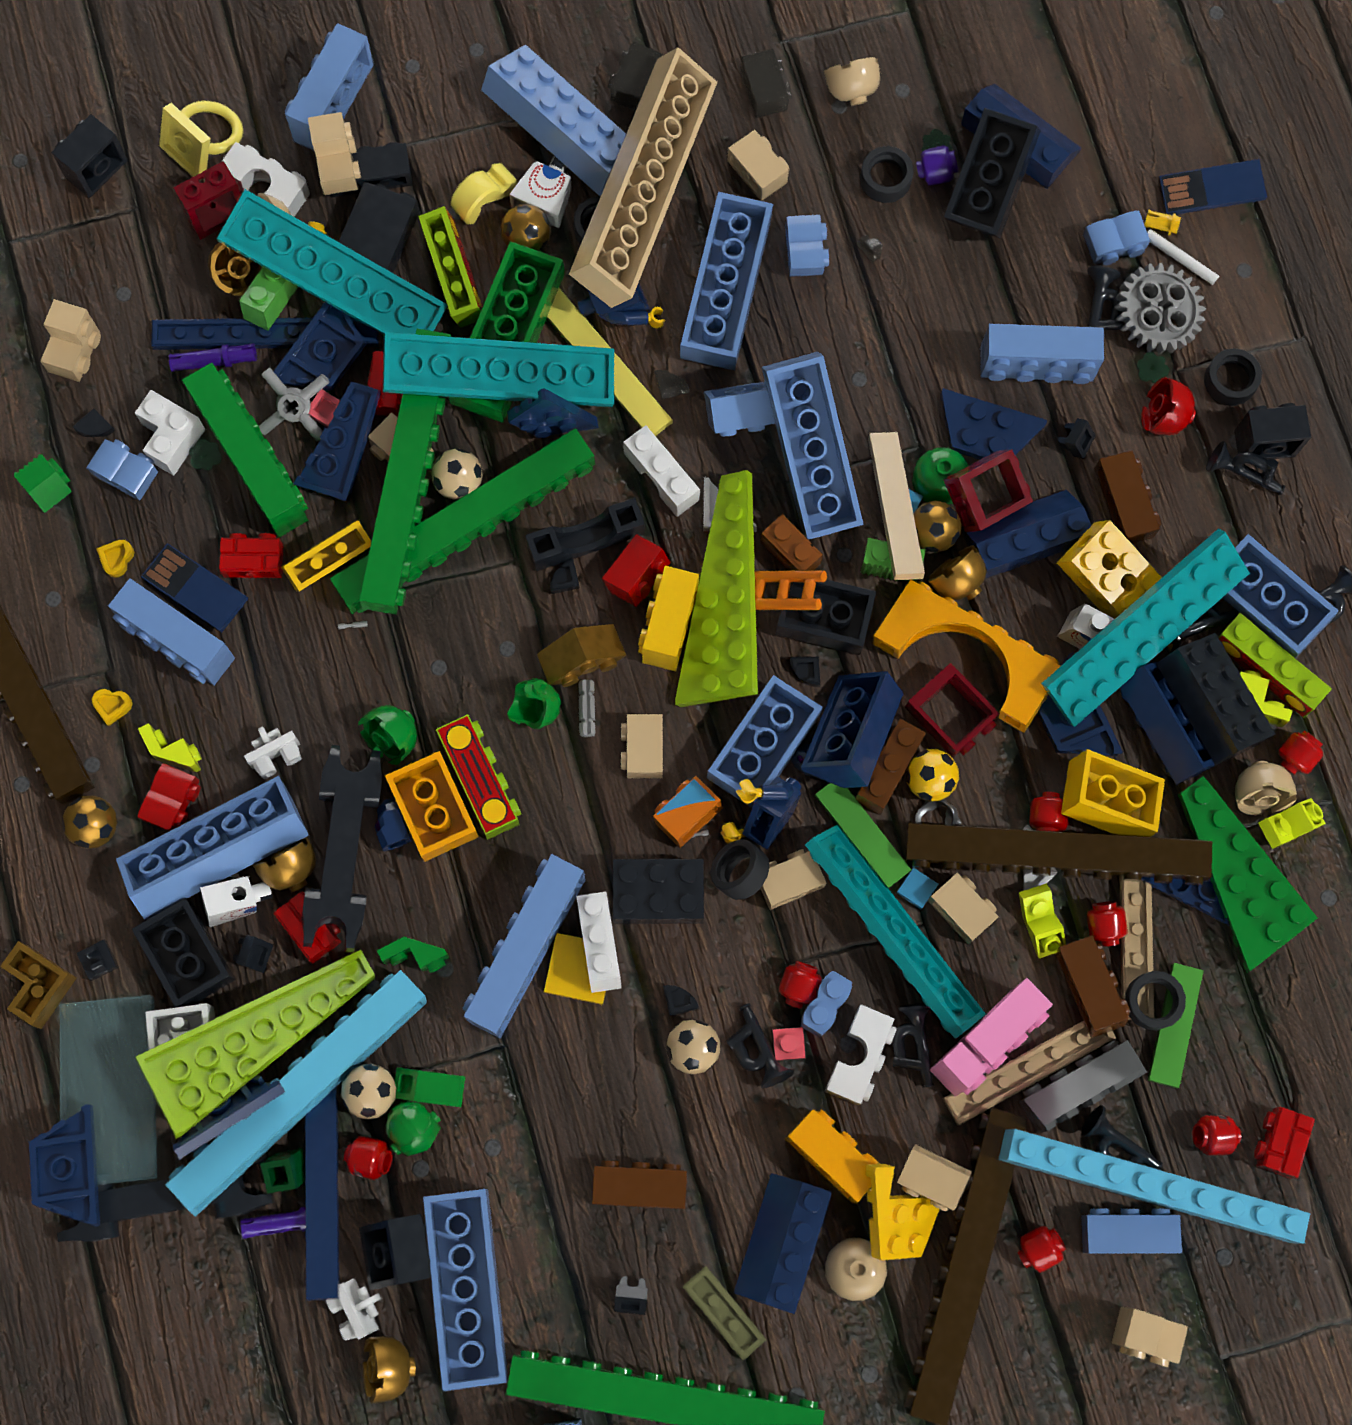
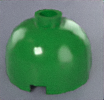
[912,447,968,505]
[358,705,417,765]

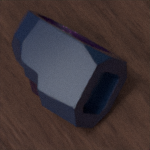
[374,798,412,851]

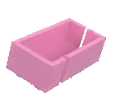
[930,978,1053,1097]

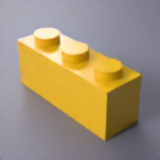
[281,520,372,592]

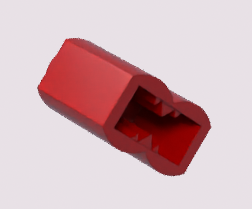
[137,763,201,831]

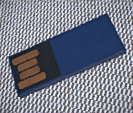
[1159,159,1267,215]
[141,543,248,633]

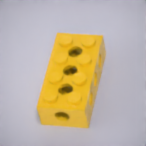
[1057,520,1162,619]

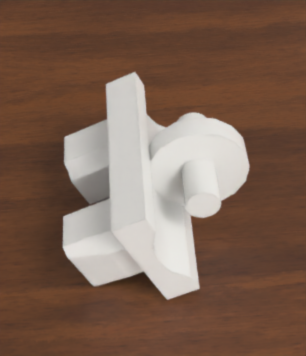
[244,726,302,779]
[326,1278,381,1340]

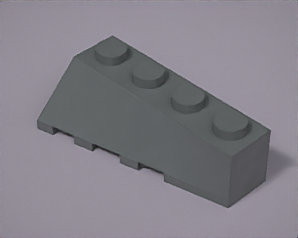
[1019,1039,1147,1134]

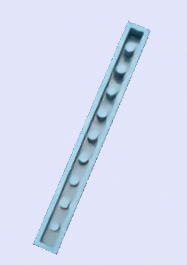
[166,970,427,1217]
[998,1129,1310,1244]

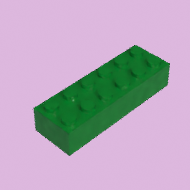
[449,241,565,423]
[182,362,309,538]

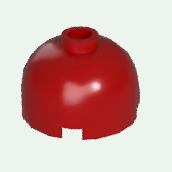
[1141,377,1196,436]

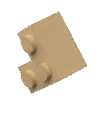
[308,112,361,195]
[40,299,101,382]
[1112,1307,1188,1367]

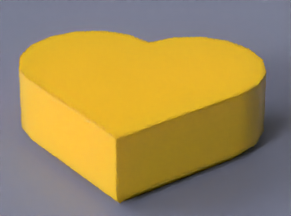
[96,540,134,578]
[92,689,132,726]

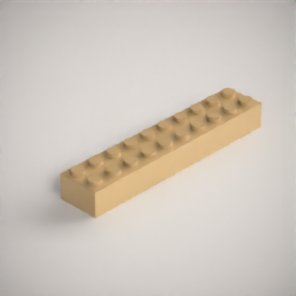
[569,47,717,308]

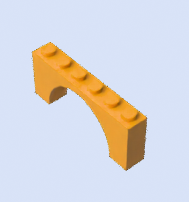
[873,580,1060,733]

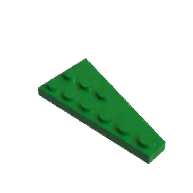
[1178,776,1318,973]

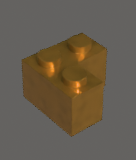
[537,624,626,687]
[0,941,77,1029]

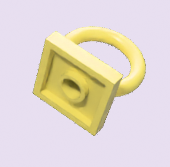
[159,101,243,180]

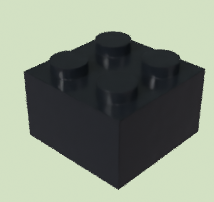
[51,114,128,199]
[1234,403,1312,460]
[359,1214,432,1290]

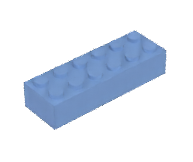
[481,45,626,196]
[680,192,773,370]
[762,352,864,540]
[116,776,309,920]
[462,854,585,1039]
[423,1189,508,1391]

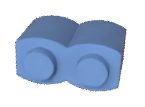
[1083,211,1150,265]
[785,215,829,277]
[86,439,158,501]
[801,971,852,1037]

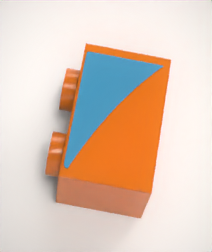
[653,776,723,848]

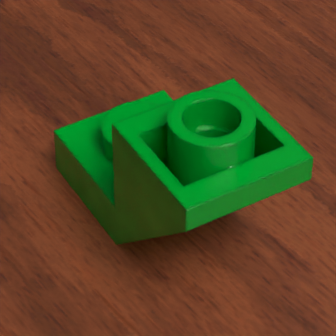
[377,937,450,973]
[395,1067,465,1107]

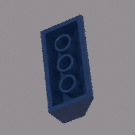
[961,84,1081,189]
[961,490,1092,579]
[1120,661,1216,785]
[801,671,904,788]
[734,1173,832,1314]

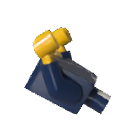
[577,283,665,328]
[720,777,802,849]

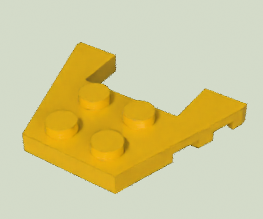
[866,1164,939,1260]

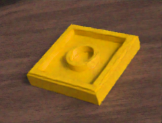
[544,933,606,1005]

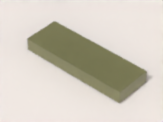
[682,1266,766,1360]

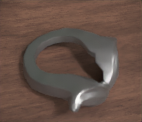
[915,799,962,826]

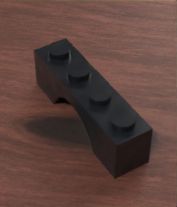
[525,498,645,572]

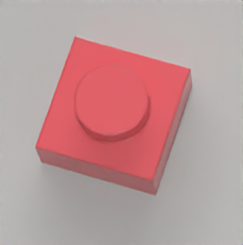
[309,389,340,428]
[772,1027,806,1061]

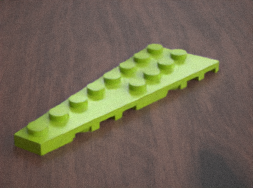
[675,470,758,707]
[136,950,375,1139]

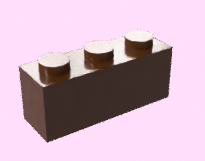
[1094,450,1161,544]
[856,718,926,815]
[1056,935,1130,1038]
[592,1160,687,1209]

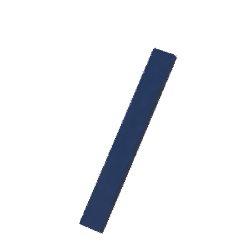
[151,317,379,350]
[305,1050,339,1301]

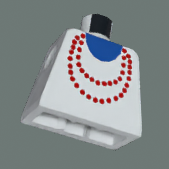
[510,156,571,228]
[1057,604,1114,649]
[200,877,272,927]

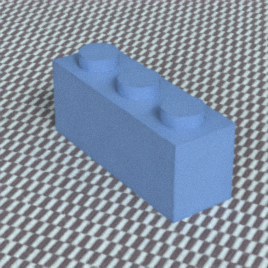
[1081,1209,1182,1253]

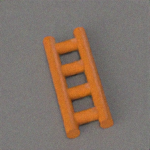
[755,570,827,610]

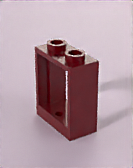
[173,161,242,240]
[943,449,1033,532]
[905,663,1000,758]

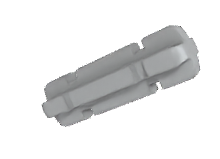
[578,679,595,737]

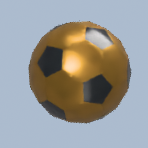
[501,204,551,251]
[913,501,961,553]
[62,796,117,849]

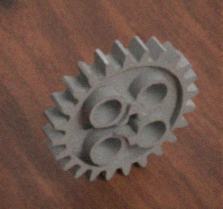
[1115,263,1206,354]

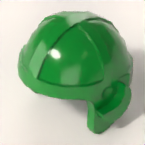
[507,678,561,729]
[385,1102,441,1157]

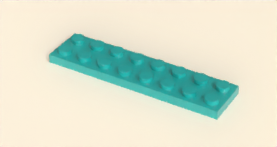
[217,189,448,335]
[383,332,614,407]
[1041,528,1250,727]
[805,825,986,1039]

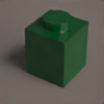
[260,1148,306,1194]

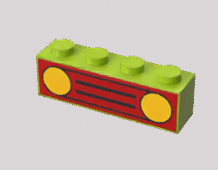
[418,206,483,328]
[1218,613,1332,718]
[436,714,521,840]

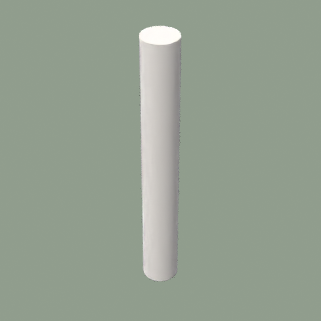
[1148,229,1219,285]

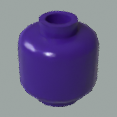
[916,145,958,186]

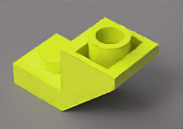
[1239,670,1292,728]
[138,723,202,772]
[1258,798,1326,849]
[1019,883,1066,959]

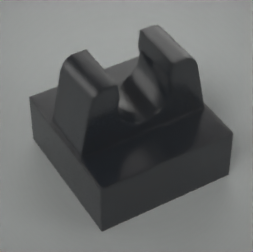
[1058,418,1096,459]
[233,935,274,973]
[77,940,119,981]
[614,1276,648,1315]

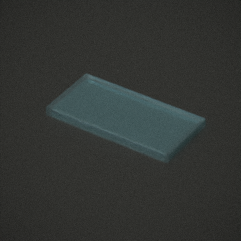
[60,995,157,1185]

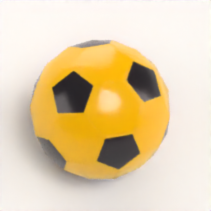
[906,749,959,801]

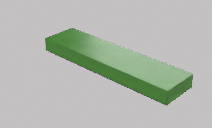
[815,783,911,888]
[1147,963,1204,1089]

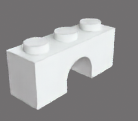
[222,142,310,217]
[623,425,700,517]
[576,891,621,993]
[825,1005,897,1106]

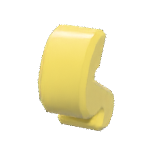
[451,163,517,224]

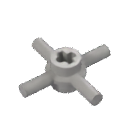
[259,367,329,442]

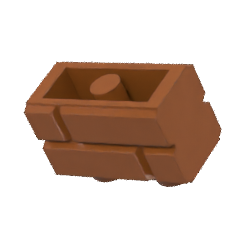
[760,514,823,571]

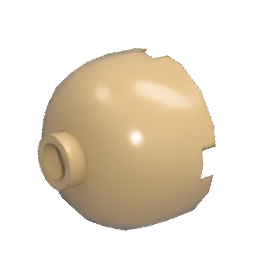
[824,57,880,106]
[1235,761,1297,815]
[825,1238,887,1301]

